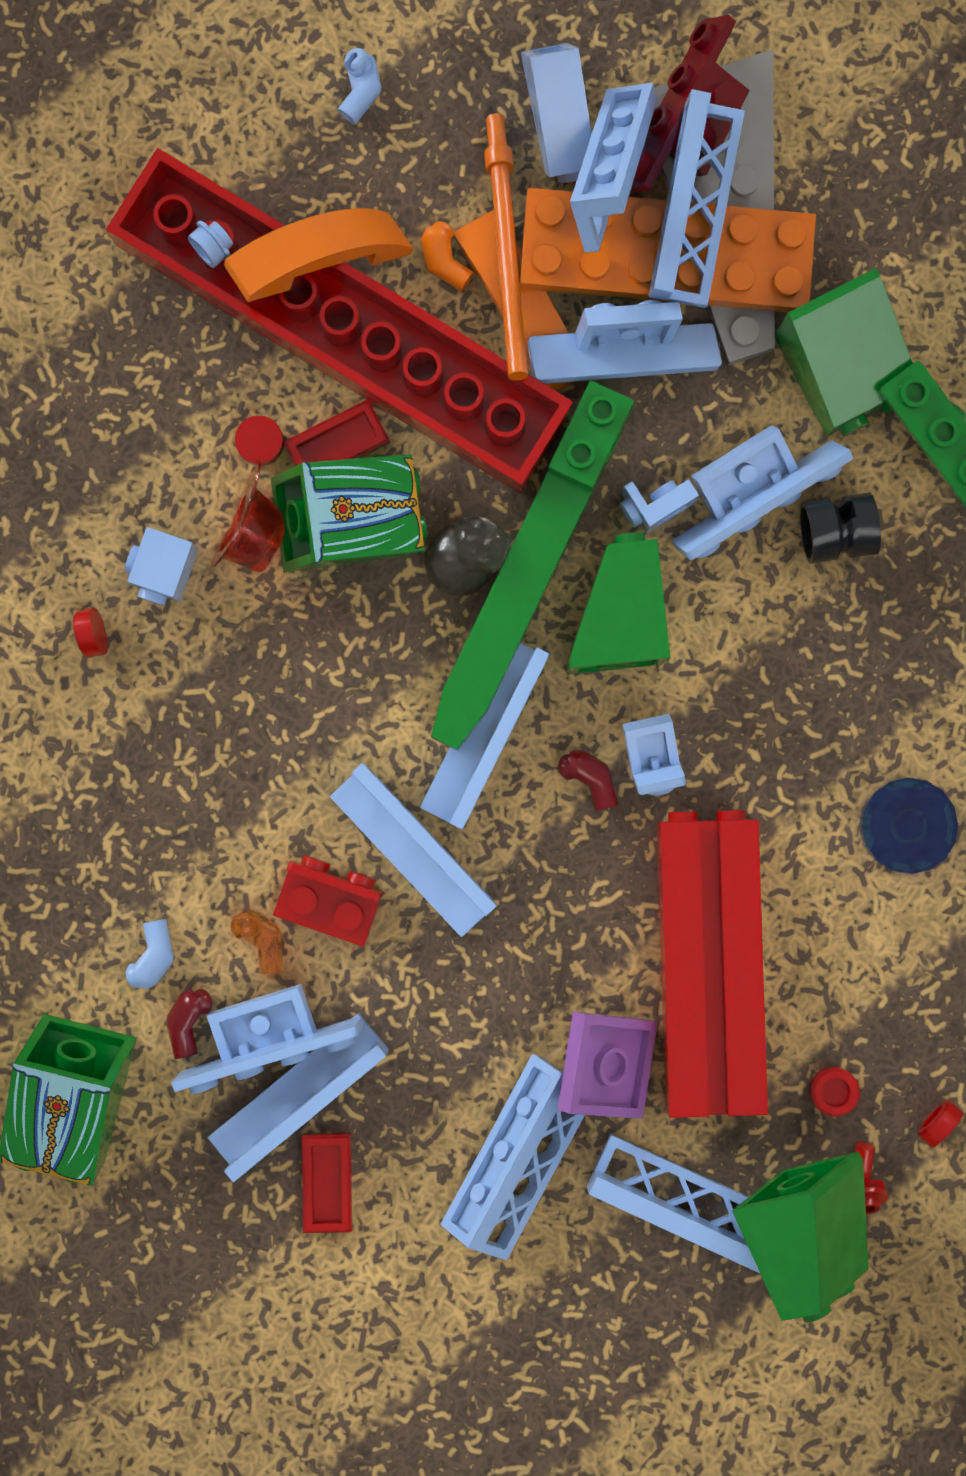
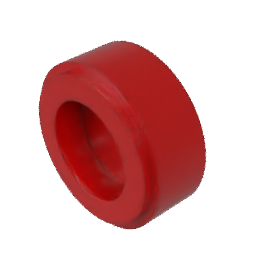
[235,416,284,466]
[73,607,108,658]
[809,1066,860,1117]
[918,1100,964,1148]

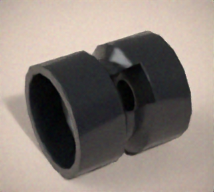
[800,492,881,564]

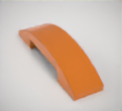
[224,208,413,302]
[454,210,575,392]

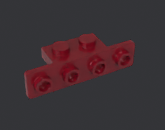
[630,14,750,193]

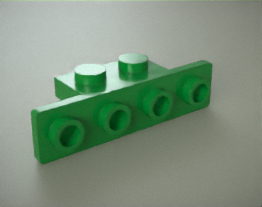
[879,361,966,509]

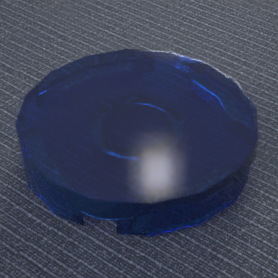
[859,778,958,874]

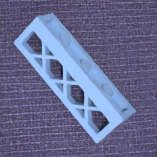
[570,83,657,253]
[648,89,745,308]
[420,643,549,829]
[329,763,497,937]
[208,1012,389,1182]
[440,1054,585,1261]
[587,1133,760,1273]

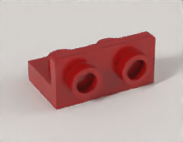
[273,855,384,947]

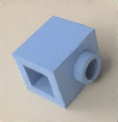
[125,527,199,606]

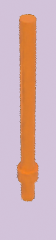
[484,113,528,381]

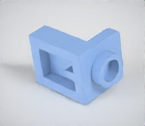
[619,479,699,534]

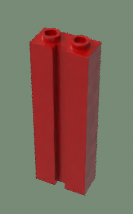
[657,810,768,1118]

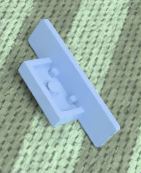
[527,300,722,384]
[672,425,853,560]
[171,984,364,1094]

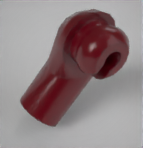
[166,989,212,1059]

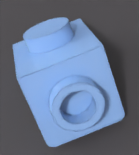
[622,714,686,795]

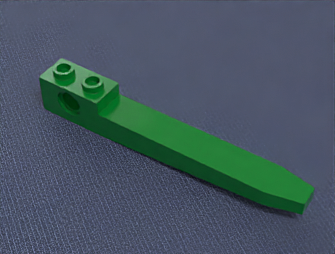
[431,380,634,751]

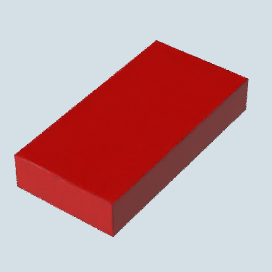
[284,400,390,466]
[302,1132,353,1233]

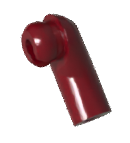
[558,750,618,811]

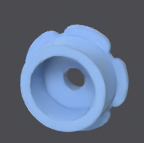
[188,221,233,268]

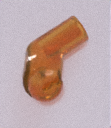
[230,910,284,974]

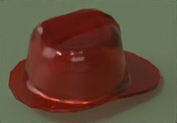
[211,460,285,572]

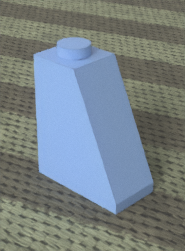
[521,43,592,183]

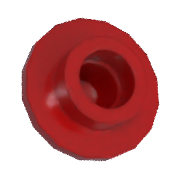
[855,1142,889,1215]

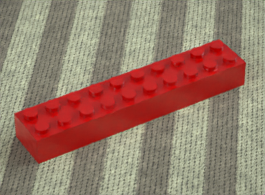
[106,147,573,494]

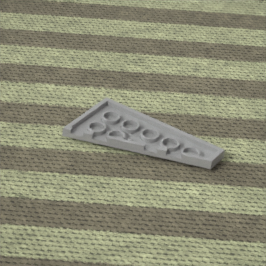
[654,49,775,366]

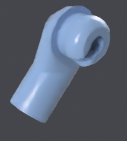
[337,48,382,125]
[126,919,174,989]

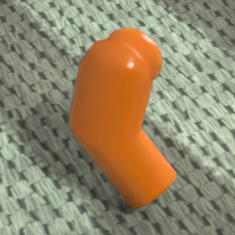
[421,221,474,292]

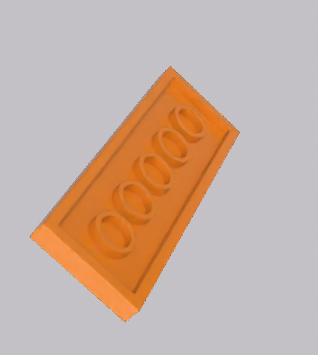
[520,188,816,312]

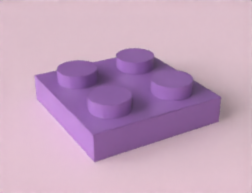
[557,1012,658,1119]

